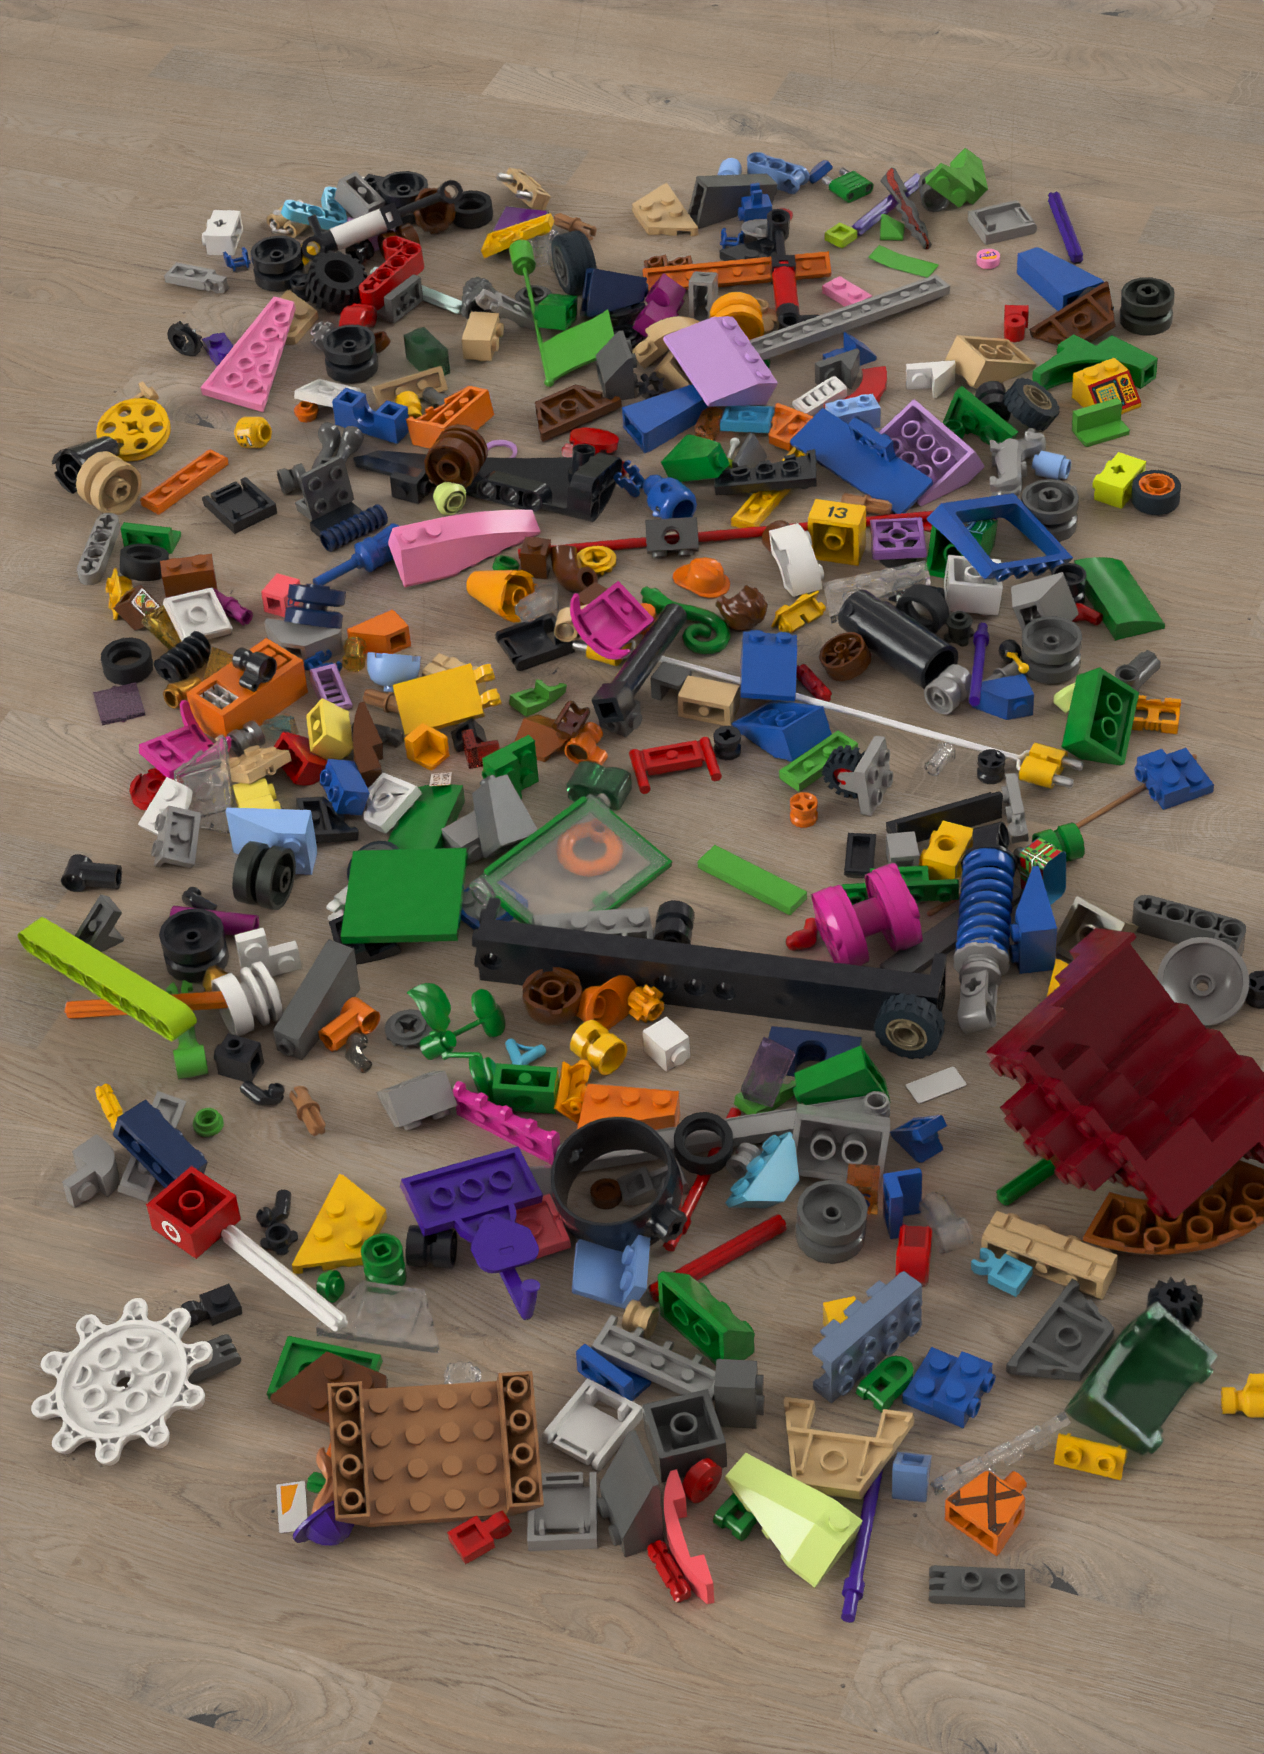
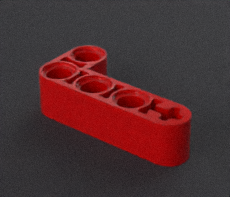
[358,236,425,311]

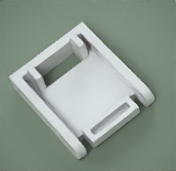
[542,1378,643,1471]

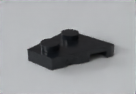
[719,238,777,261]
[296,796,359,843]

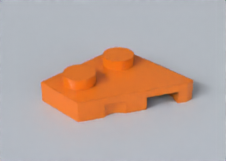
[769,403,813,452]

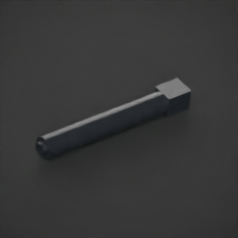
[591,603,687,724]

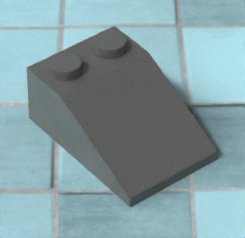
[596,1430,664,1557]

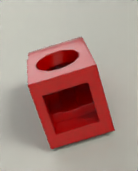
[1004,305,1029,342]

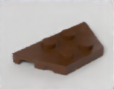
[1029,281,1116,346]
[535,384,622,442]
[270,1352,388,1427]

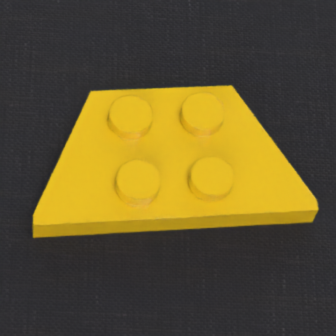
[292,1174,387,1274]

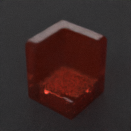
[462,729,500,769]

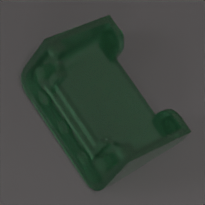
[1064,1301,1218,1455]

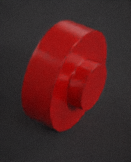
[682,1458,722,1503]

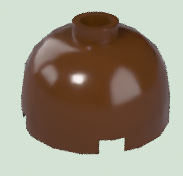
[523,967,582,1026]

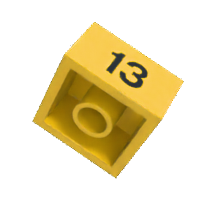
[808,499,866,566]

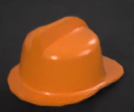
[672,557,730,598]
[576,975,637,1030]

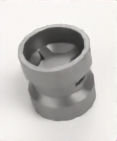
[227,721,265,756]

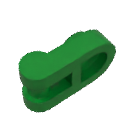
[855,1355,914,1413]
[713,1493,758,1541]

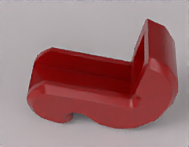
[339,303,377,328]
[895,1224,932,1287]

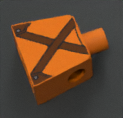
[945,1471,1027,1556]

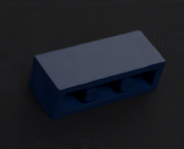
[113,1099,208,1188]

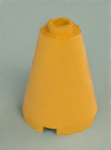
[466,570,538,623]

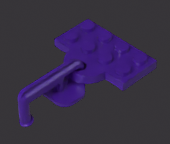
[400,1146,543,1320]

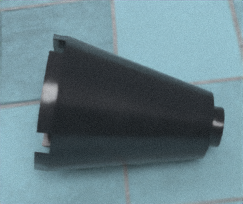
[52,436,120,494]

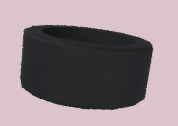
[452,190,493,229]
[120,544,169,581]
[896,584,949,633]
[101,637,153,685]
[674,1112,733,1175]

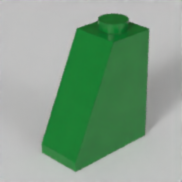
[661,434,730,482]
[793,1045,891,1105]

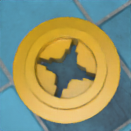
[577,546,616,576]

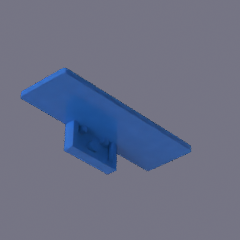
[790,408,933,514]

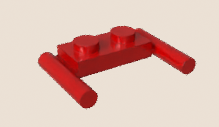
[629,737,722,794]

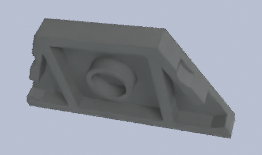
[1006,1279,1114,1381]

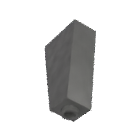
[688,173,778,228]
[273,939,360,1060]

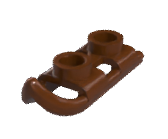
[552,700,590,740]

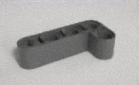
[1132,895,1246,956]

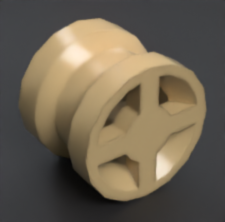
[622,1299,659,1339]

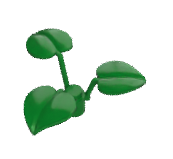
[407,983,506,1104]

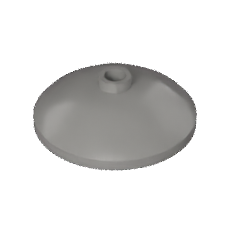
[1157,937,1249,1027]

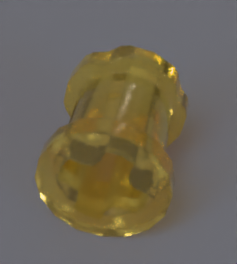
[342,637,367,672]

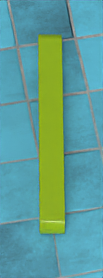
[17,917,197,1041]

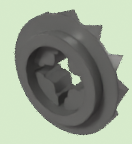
[515,285,552,307]
[385,1009,433,1049]

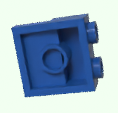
[1134,748,1214,810]
[902,1347,996,1428]

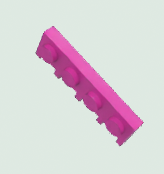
[453,1081,560,1165]

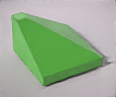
[880,214,905,241]

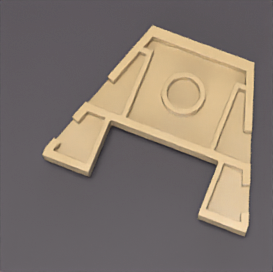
[784,1397,914,1500]

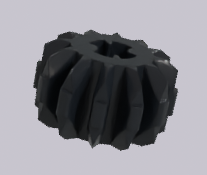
[1146,1277,1203,1334]

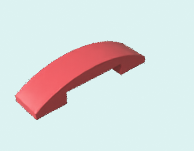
[664,1469,714,1604]

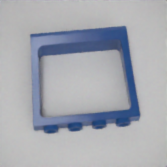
[927,493,1073,582]

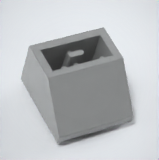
[1011,572,1078,632]

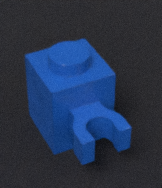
[738,183,772,223]

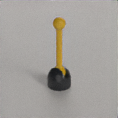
[998,639,1029,674]

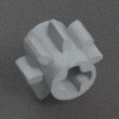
[310,321,336,351]

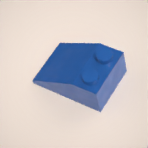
[740,630,797,702]
[732,700,832,762]
[1009,866,1057,974]

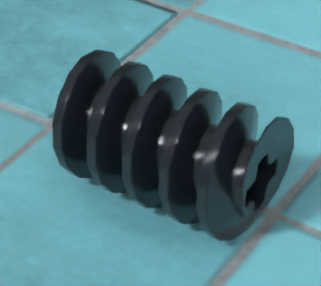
[154,631,212,683]

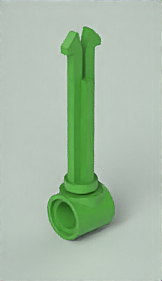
[166,980,209,1079]

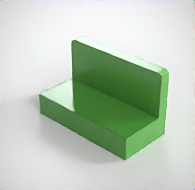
[1072,398,1130,447]

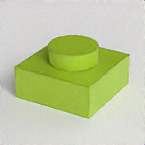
[825,222,857,248]

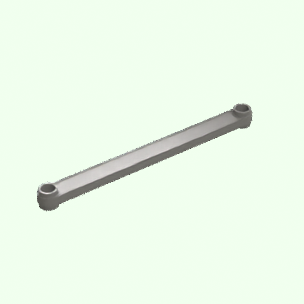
[556,1091,890,1173]

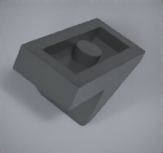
[815,348,860,389]
[75,894,124,952]

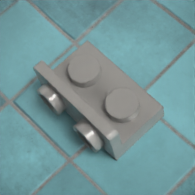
[151,805,201,868]

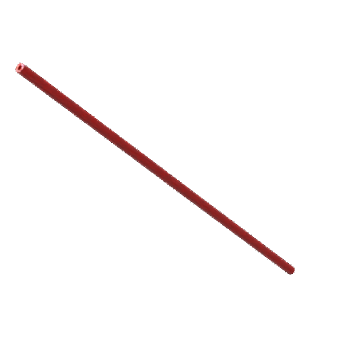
[518,511,933,559]

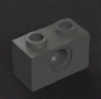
[645,517,699,558]

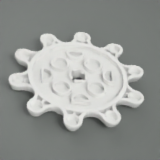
[31,1298,213,1466]

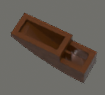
[353,702,383,788]

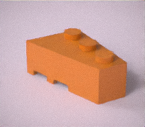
[406,386,494,449]
[577,1083,680,1130]

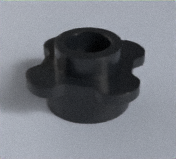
[260,1223,298,1255]

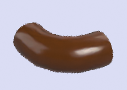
[551,545,598,593]

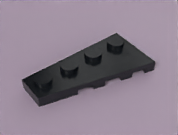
[715,449,817,496]

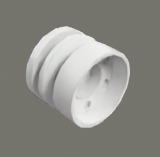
[211,961,283,1036]

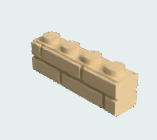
[981,1211,1118,1300]

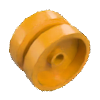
[710,292,764,340]

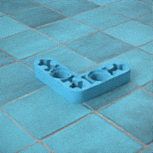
[281,186,347,230]

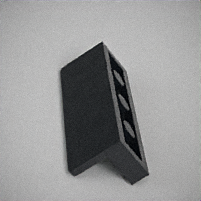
[886,791,1003,843]

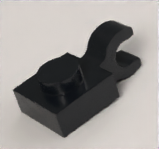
[181,1284,242,1327]

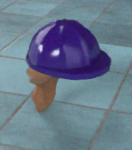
[293,1447,354,1546]

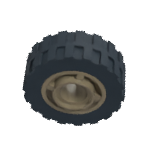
[1003,377,1060,431]
[874,993,945,1059]

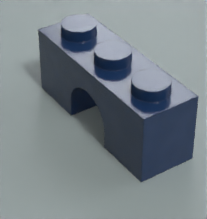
[765,1026,862,1077]

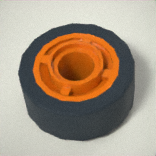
[1131,470,1181,515]

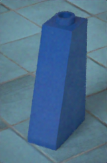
[1017,247,1104,311]
[622,384,713,453]

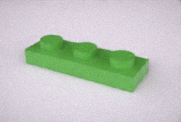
[779,730,858,792]

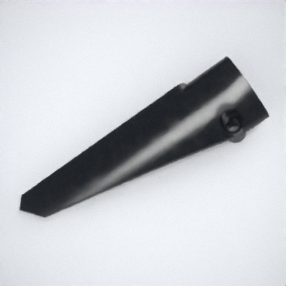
[353,444,622,522]

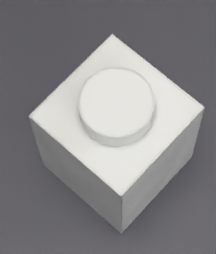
[643,1016,690,1072]

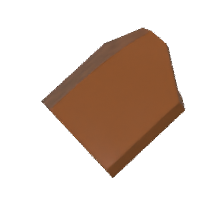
[514,714,568,762]

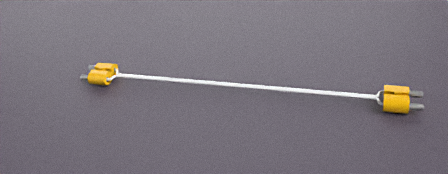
[572,638,1084,789]

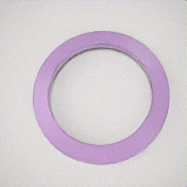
[487,440,518,458]

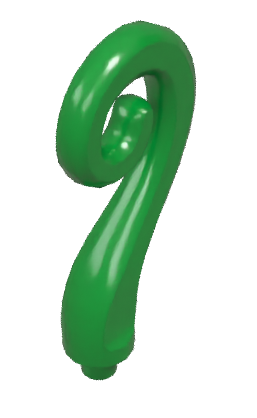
[640,586,731,654]

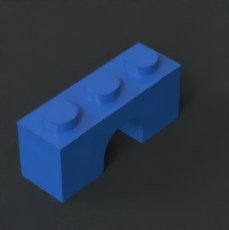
[332,388,409,444]

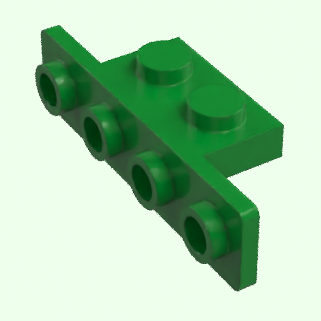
[842,866,959,905]

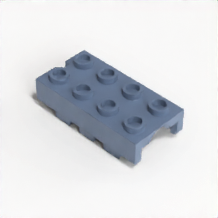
[812,1271,923,1403]

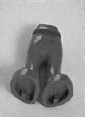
[311,422,364,470]

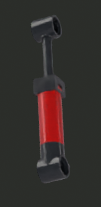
[766,209,820,330]

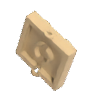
[214,745,292,784]

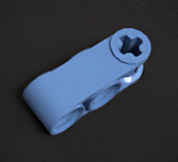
[747,152,810,194]

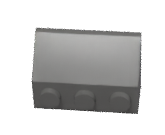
[792,1104,890,1188]

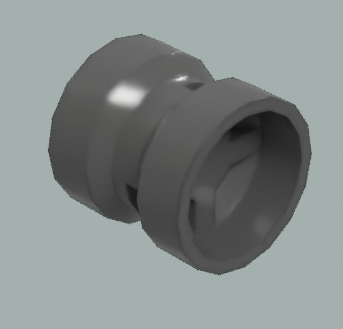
[277,463,306,494]

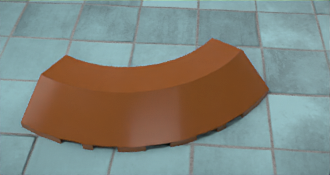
[1083,1160,1264,1255]

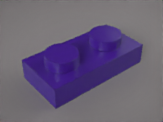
[202,332,233,366]

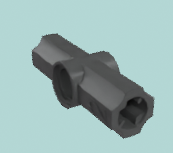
[1115,650,1161,692]

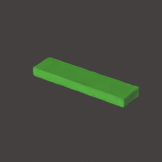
[697,845,807,915]

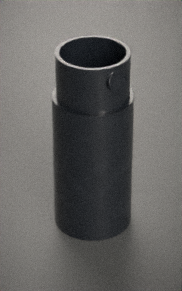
[838,590,958,690]

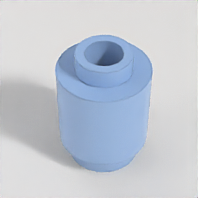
[717,158,742,175]
[1032,451,1071,480]

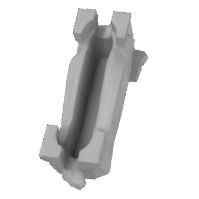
[990,428,1046,497]

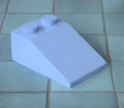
[226,808,317,875]

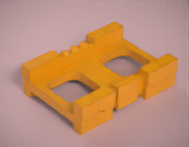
[1132,695,1181,734]

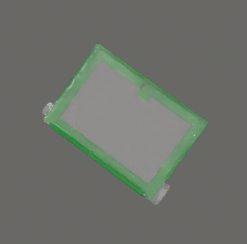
[469,793,672,924]

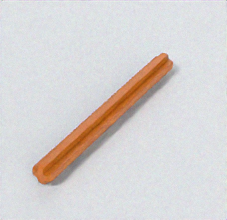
[65,991,228,1019]

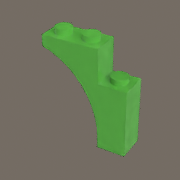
[925,148,988,208]

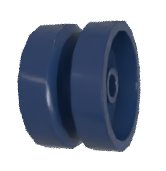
[284,583,346,629]

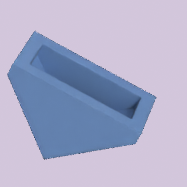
[892,1452,932,1502]

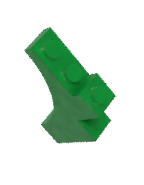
[1032,334,1158,390]

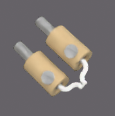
[267,199,310,238]

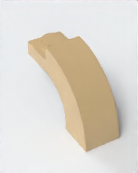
[632,316,699,369]

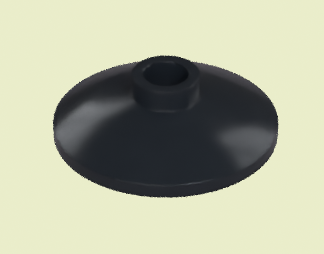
[599,303,646,325]

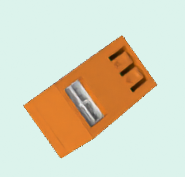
[187,638,308,744]

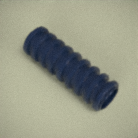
[320,504,388,552]

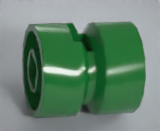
[1032,822,1085,862]
[361,1233,407,1294]

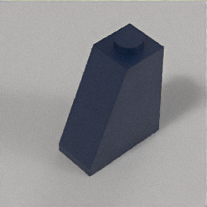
[579,268,648,317]

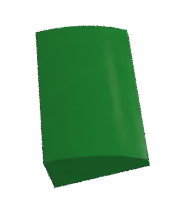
[1074,557,1165,641]
[388,784,465,850]

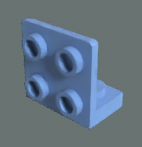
[572,1235,650,1309]

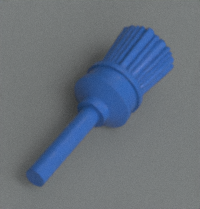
[313,523,399,585]

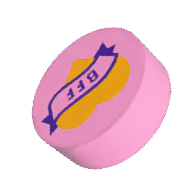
[976,249,1000,269]

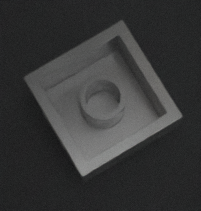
[642,1389,727,1483]

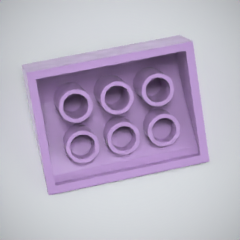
[663,316,778,407]
[879,399,985,506]

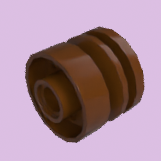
[424,424,488,489]

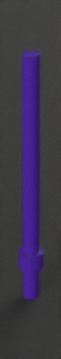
[969,622,990,706]
[841,1468,884,1623]

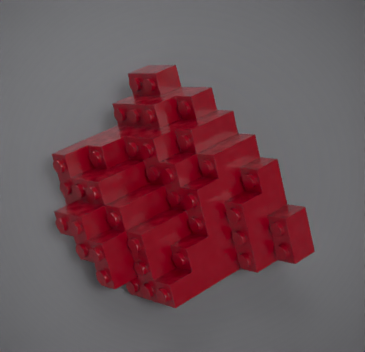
[985,928,1264,1219]

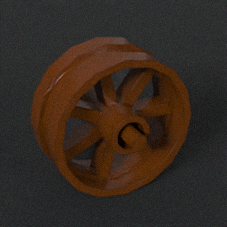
[819,632,872,681]

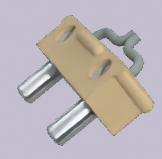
[496,167,551,211]

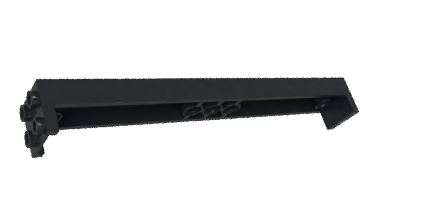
[472,897,947,1032]

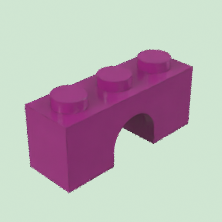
[632,273,686,338]

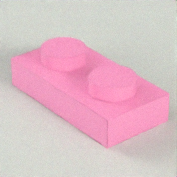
[822,276,872,307]

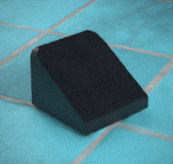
[451,718,488,752]

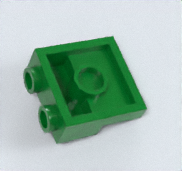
[482,735,539,800]

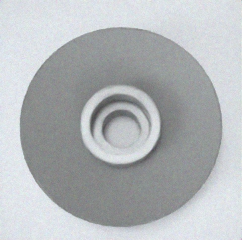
[741,219,768,240]

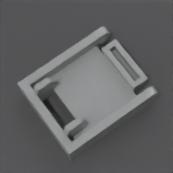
[968,200,1037,245]
[527,1472,598,1551]

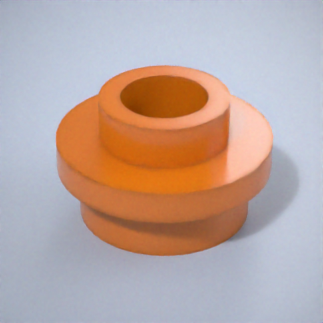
[294,401,319,423]

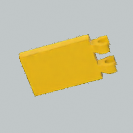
[393,663,502,736]

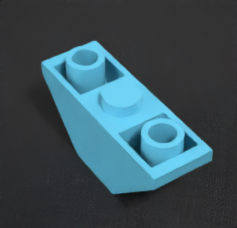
[725,1132,799,1208]

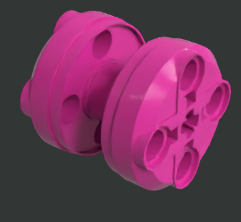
[811,863,923,966]

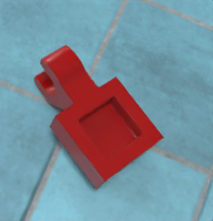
[447,1510,512,1565]

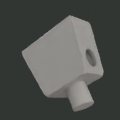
[689,271,718,322]

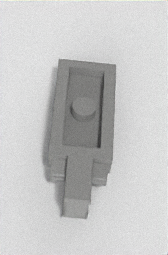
[164,262,229,293]
[475,289,535,331]
[1001,773,1029,844]

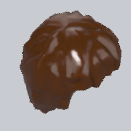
[414,188,455,234]
[715,585,768,631]

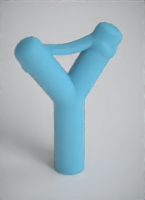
[505,1038,547,1065]

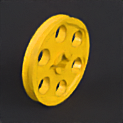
[96,398,171,462]

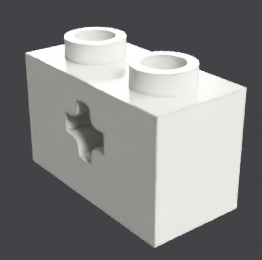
[202,210,243,256]

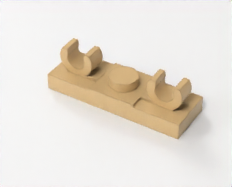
[372,366,448,408]

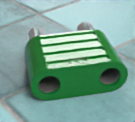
[822,167,874,203]

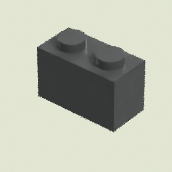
[714,1359,765,1429]

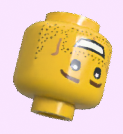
[234,416,272,448]

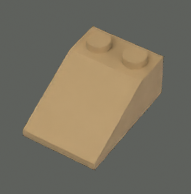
[945,335,1037,388]

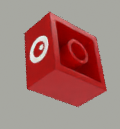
[146,1166,241,1259]

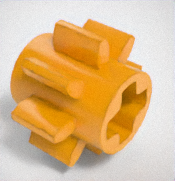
[628,984,664,1023]

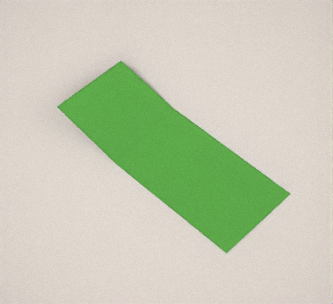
[868,245,939,278]

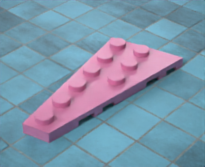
[200,297,296,412]

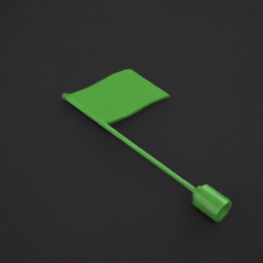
[509,240,614,387]

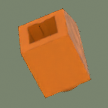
[347,609,411,655]

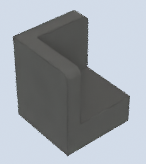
[650,661,692,701]

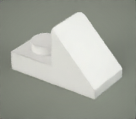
[906,360,956,399]

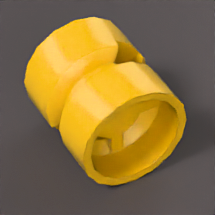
[570,1020,628,1075]

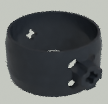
[551,1117,687,1252]

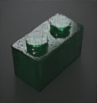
[403,327,450,376]

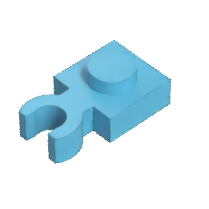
[971,1248,1033,1297]

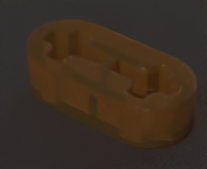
[694,407,723,441]

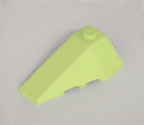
[724,1452,863,1587]

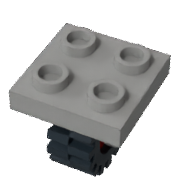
[822,736,894,816]

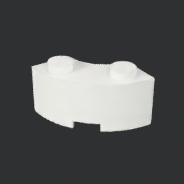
[769,523,824,597]

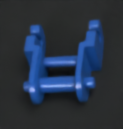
[720,228,745,249]
[223,247,251,272]
[614,460,645,497]
[303,649,343,676]

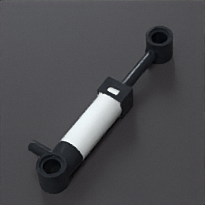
[301,180,463,261]

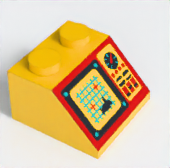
[1072,358,1141,414]

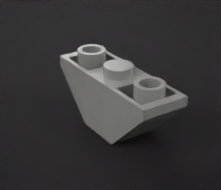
[265,618,344,661]

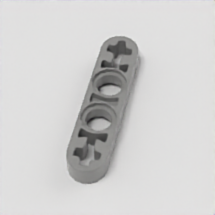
[77,513,120,585]

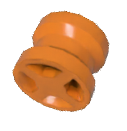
[790,792,818,828]

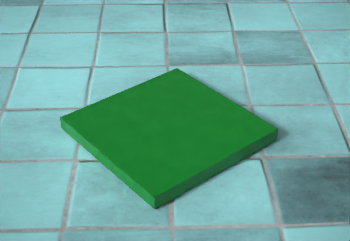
[341,848,468,944]

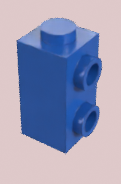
[320,759,370,816]

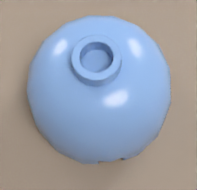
[367,652,421,692]

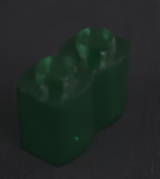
[566,761,632,811]

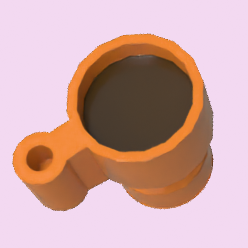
[564,722,608,769]

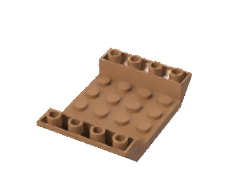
[327,1371,544,1527]

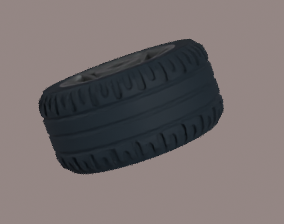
[551,230,597,295]

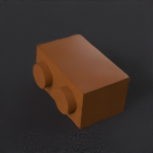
[160,553,218,598]

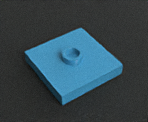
[720,405,775,433]

